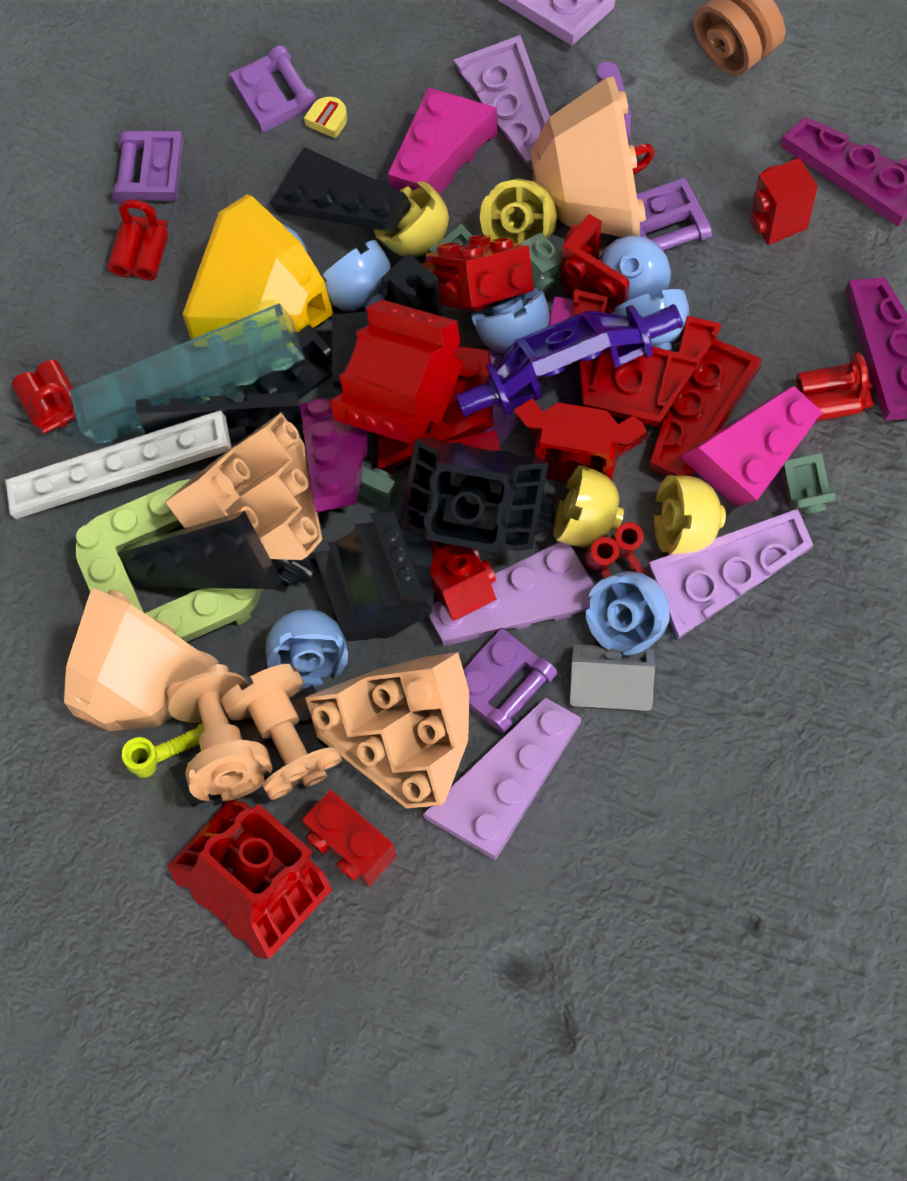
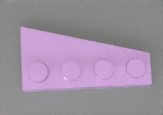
[498,0,615,46]
[454,35,550,169]
[647,509,813,640]
[427,542,594,647]
[423,698,581,861]

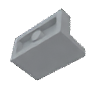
[570,644,655,711]

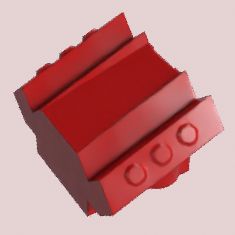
[330,299,464,444]
[514,398,648,482]
[167,800,332,959]

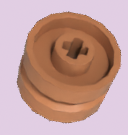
[693,0,786,76]

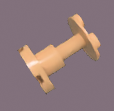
[167,664,272,801]
[221,664,342,800]

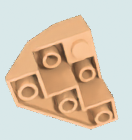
[530,76,646,237]
[165,413,323,560]
[64,588,219,731]
[305,652,469,808]

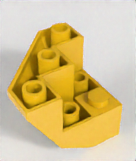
[182,194,333,348]

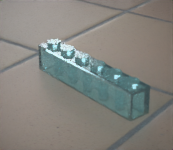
[69,303,305,444]

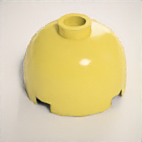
[480,178,557,244]
[374,181,449,257]
[553,465,624,547]
[654,475,726,554]

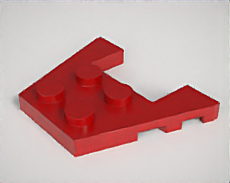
[572,289,722,427]
[378,346,494,474]

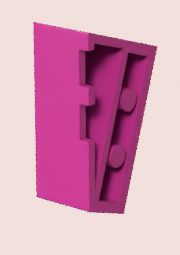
[388,87,498,194]
[679,386,822,508]

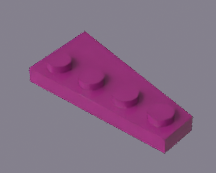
[780,117,907,227]
[845,277,907,421]
[300,398,371,512]

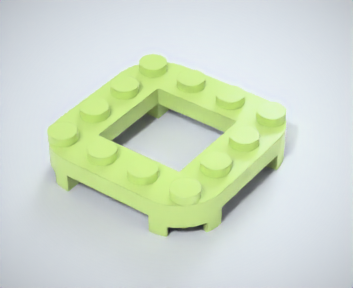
[76,479,263,642]

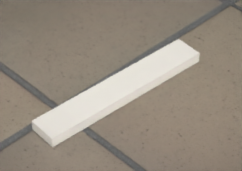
[5,410,231,519]

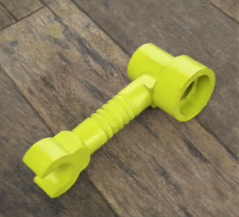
[122,723,204,778]

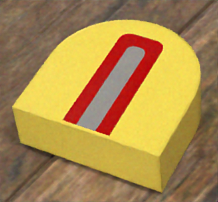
[304,97,347,139]

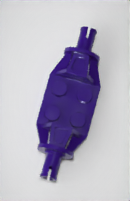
[455,303,683,418]

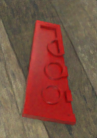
[650,339,761,477]

